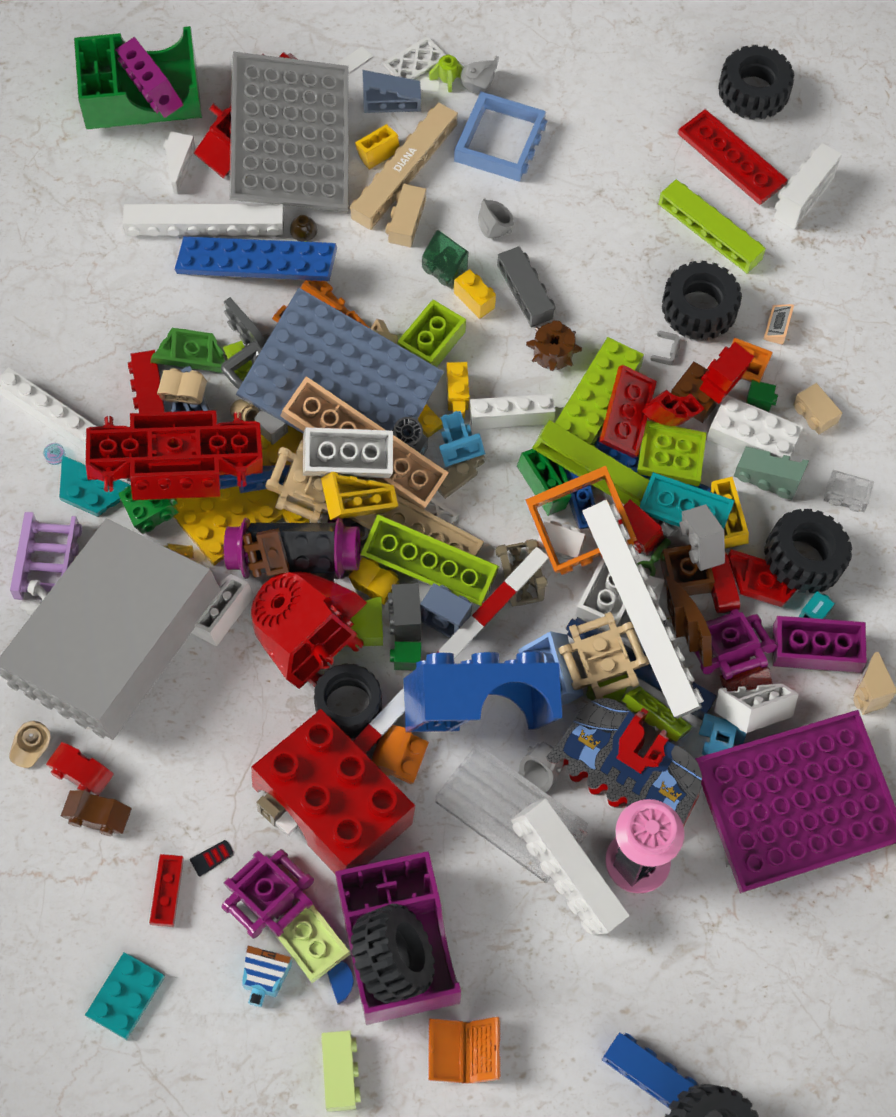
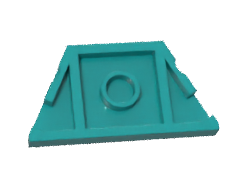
[59,455,130,517]

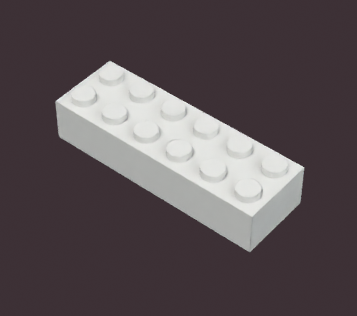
[511,799,629,935]

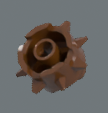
[526,320,582,371]

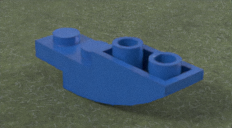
[563,467,595,529]

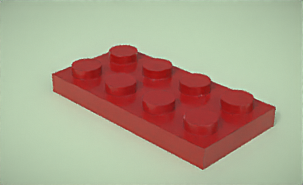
[599,365,657,458]

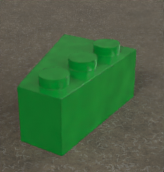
[517,449,571,516]

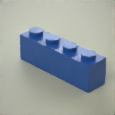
[602,1032,699,1110]

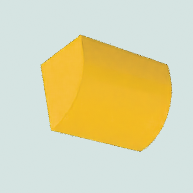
[355,124,400,170]

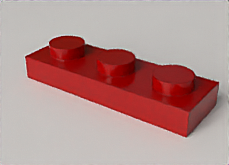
[149,854,184,927]

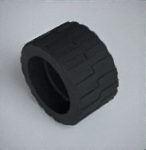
[314,663,382,738]

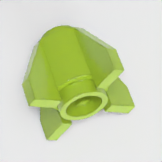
[429,55,464,93]

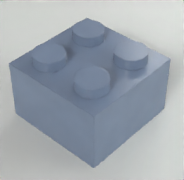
[420,583,472,638]

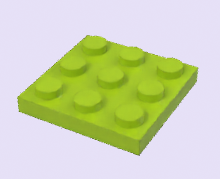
[637,421,707,486]

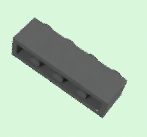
[497,246,556,327]

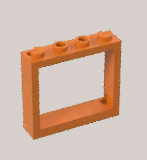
[525,466,637,575]

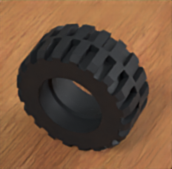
[718,45,795,119]
[662,261,742,340]
[764,509,852,593]
[351,904,435,1004]
[665,1084,759,1117]

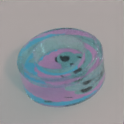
[43,443,66,465]

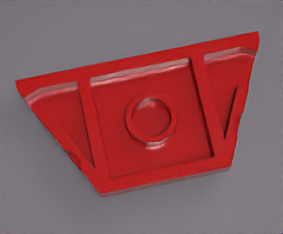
[728,549,798,607]

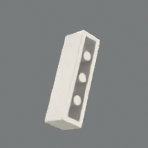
[469,394,555,430]

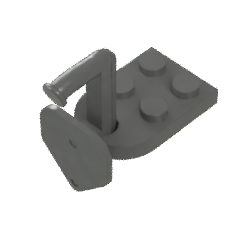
[221,297,271,389]

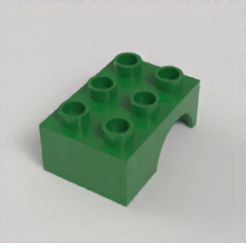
[74,26,202,130]

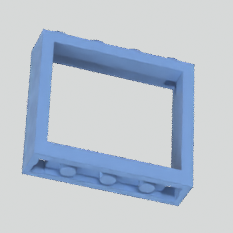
[454,92,548,182]

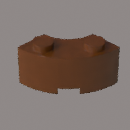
[61,790,132,836]

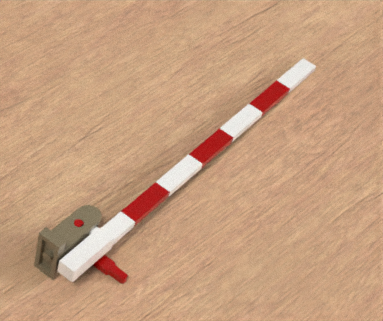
[256,547,549,837]

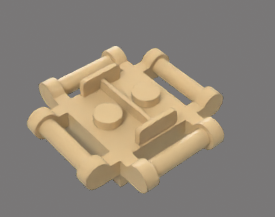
[265,440,329,523]
[558,612,650,699]

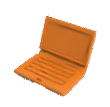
[428,1017,501,1083]

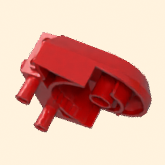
[251,572,367,689]

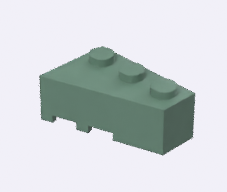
[734,446,809,500]

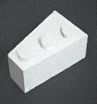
[191,574,254,646]
[714,683,798,733]

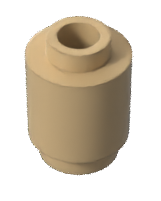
[230,399,259,421]

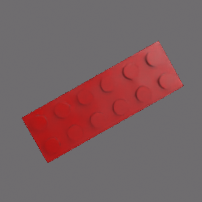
[677,109,788,205]

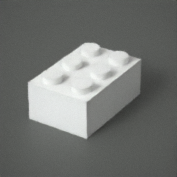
[575,558,626,631]

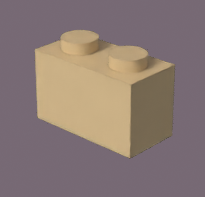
[793,383,842,435]

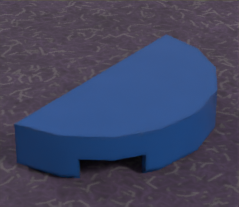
[327,961,354,1005]

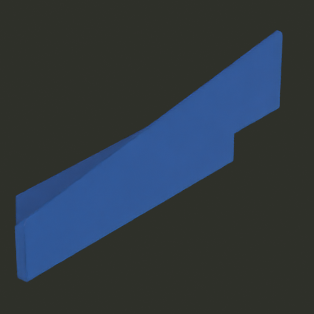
[219,465,290,493]

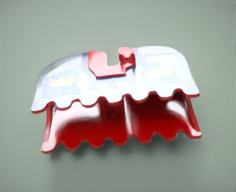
[546,698,702,827]

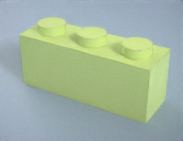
[321,1030,360,1112]

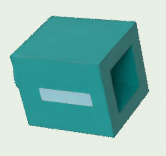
[799,591,835,619]

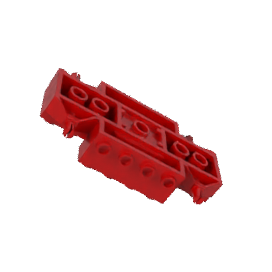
[85,410,263,500]

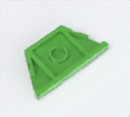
[151,327,225,373]

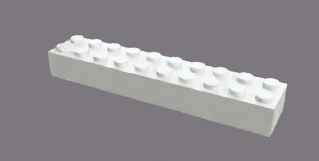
[582,500,704,719]

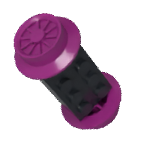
[224,518,361,579]

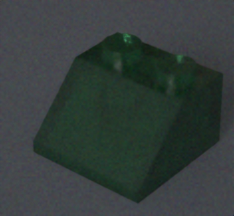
[422,230,469,289]

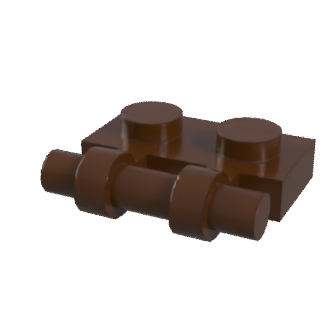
[242,528,290,577]

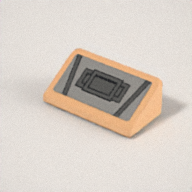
[763,304,794,345]

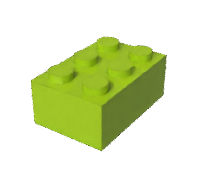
[397,299,466,367]

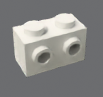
[538,521,586,560]

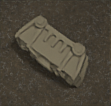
[495,539,548,607]

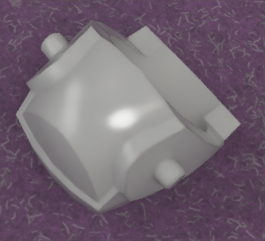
[461,56,499,94]
[478,198,514,238]
[516,742,564,796]

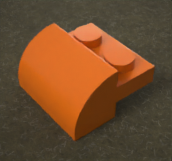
[731,338,773,382]
[371,725,429,784]

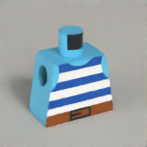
[242,946,293,1007]

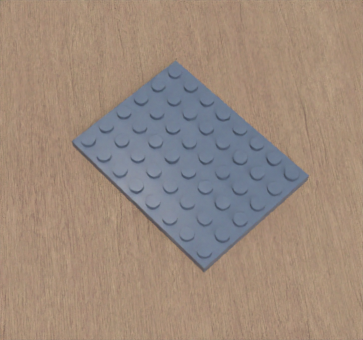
[236,287,444,436]

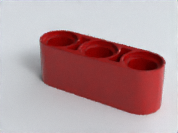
[711,552,740,614]

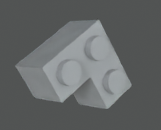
[680,504,725,571]

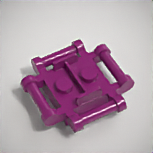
[686,609,777,680]
[221,849,314,939]

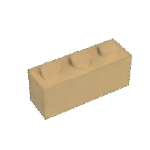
[385,184,426,247]

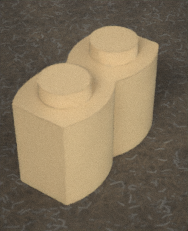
[157,368,207,405]

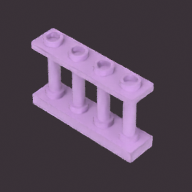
[10,512,82,600]

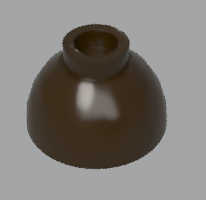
[290,215,317,242]

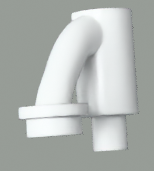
[20,580,48,616]

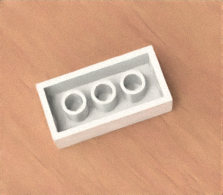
[774,143,842,229]
[707,395,803,458]
[303,427,393,478]

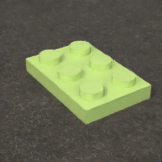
[275,905,350,983]

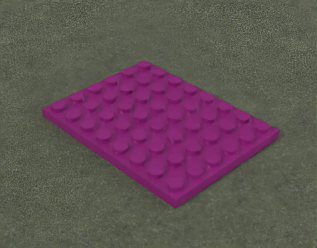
[695,710,896,894]

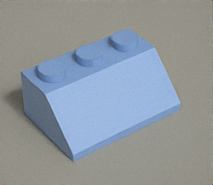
[518,631,584,705]

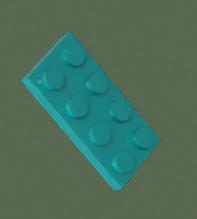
[639,472,735,529]

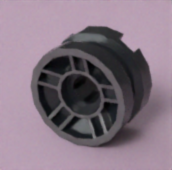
[392,417,423,448]

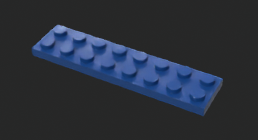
[175,236,337,281]

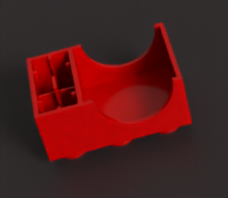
[251,709,415,874]

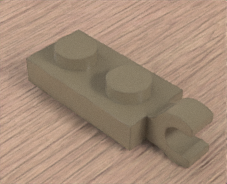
[437,455,485,499]

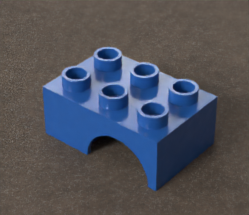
[403,652,562,732]

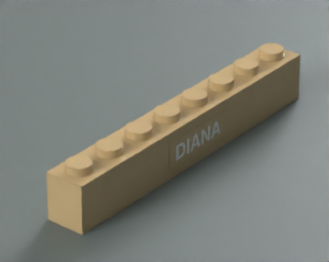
[350,102,458,230]

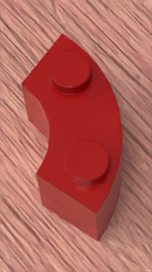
[642,389,705,426]
[46,742,114,796]

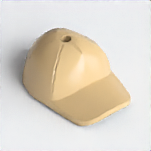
[9,721,50,768]

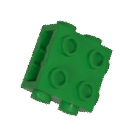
[118,485,179,534]

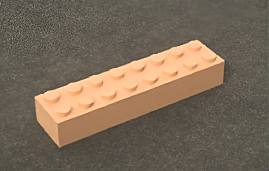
[280,376,449,509]

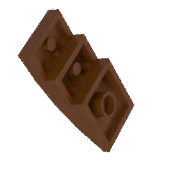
[666,576,712,667]

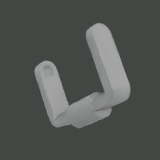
[651,331,680,365]

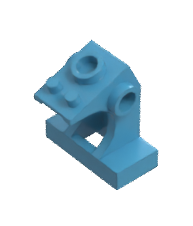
[439,411,486,467]
[699,714,747,756]

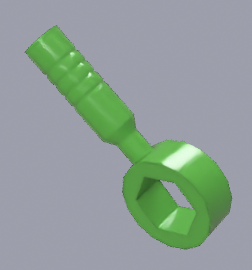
[637,538,671,577]

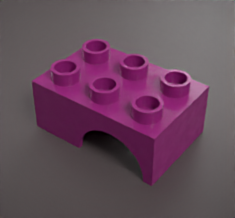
[335,851,461,1025]

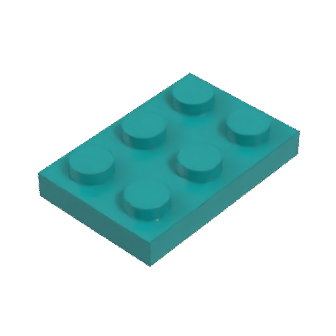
[85,952,165,1040]

